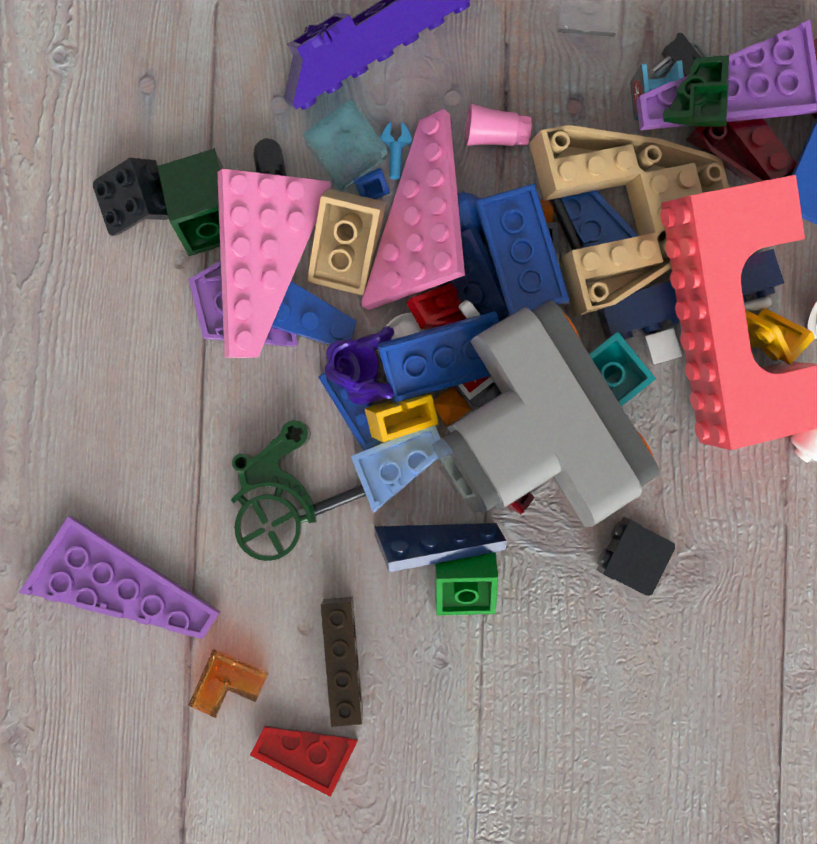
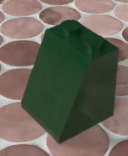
[157,148,224,256]

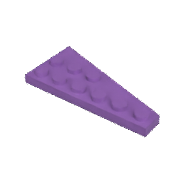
[636,19,817,130]
[19,516,221,639]

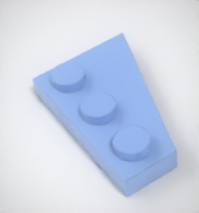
[351,425,440,513]

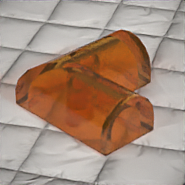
[188,649,269,718]

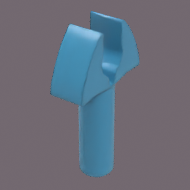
[380,122,412,180]

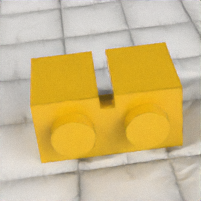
[364,394,439,442]

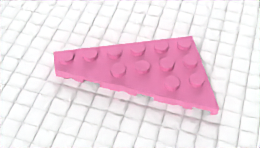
[361,109,465,310]
[217,169,331,358]

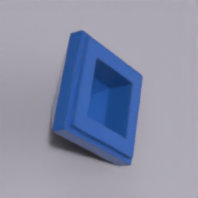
[353,168,390,199]

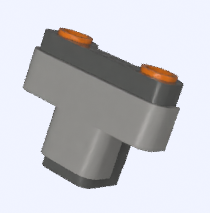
[432,299,660,527]

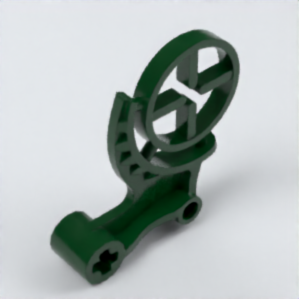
[231,420,317,561]

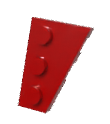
[250,726,358,797]

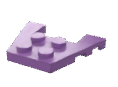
[189,260,298,347]

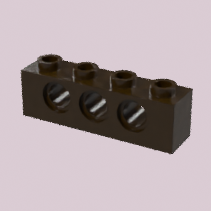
[320,596,363,727]

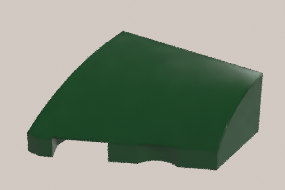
[663,55,730,127]

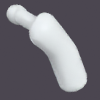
[744,296,772,311]

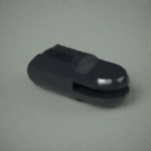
[253,138,287,176]

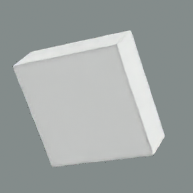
[643,328,682,365]

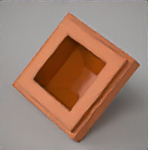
[433,386,471,427]

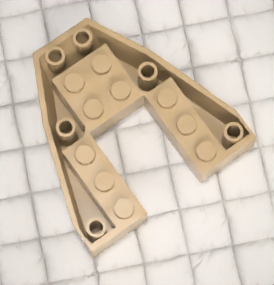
[529,125,729,317]

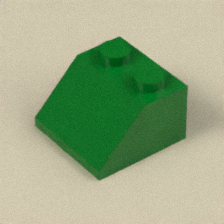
[435,552,498,616]

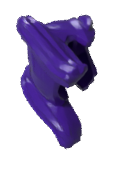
[325,326,394,405]

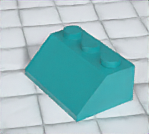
[589,332,656,407]

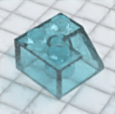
[302,99,388,191]

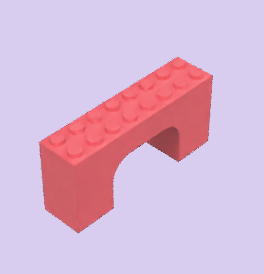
[660,175,817,450]

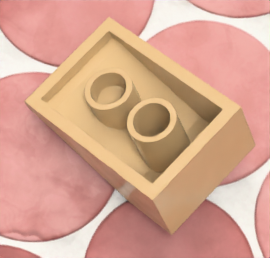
[307,188,386,296]

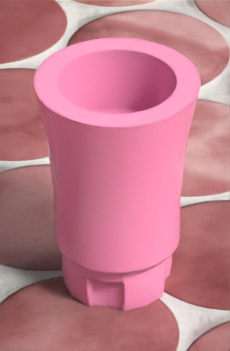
[465,103,532,146]

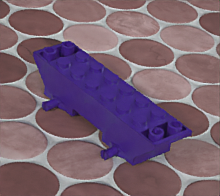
[284,0,470,110]

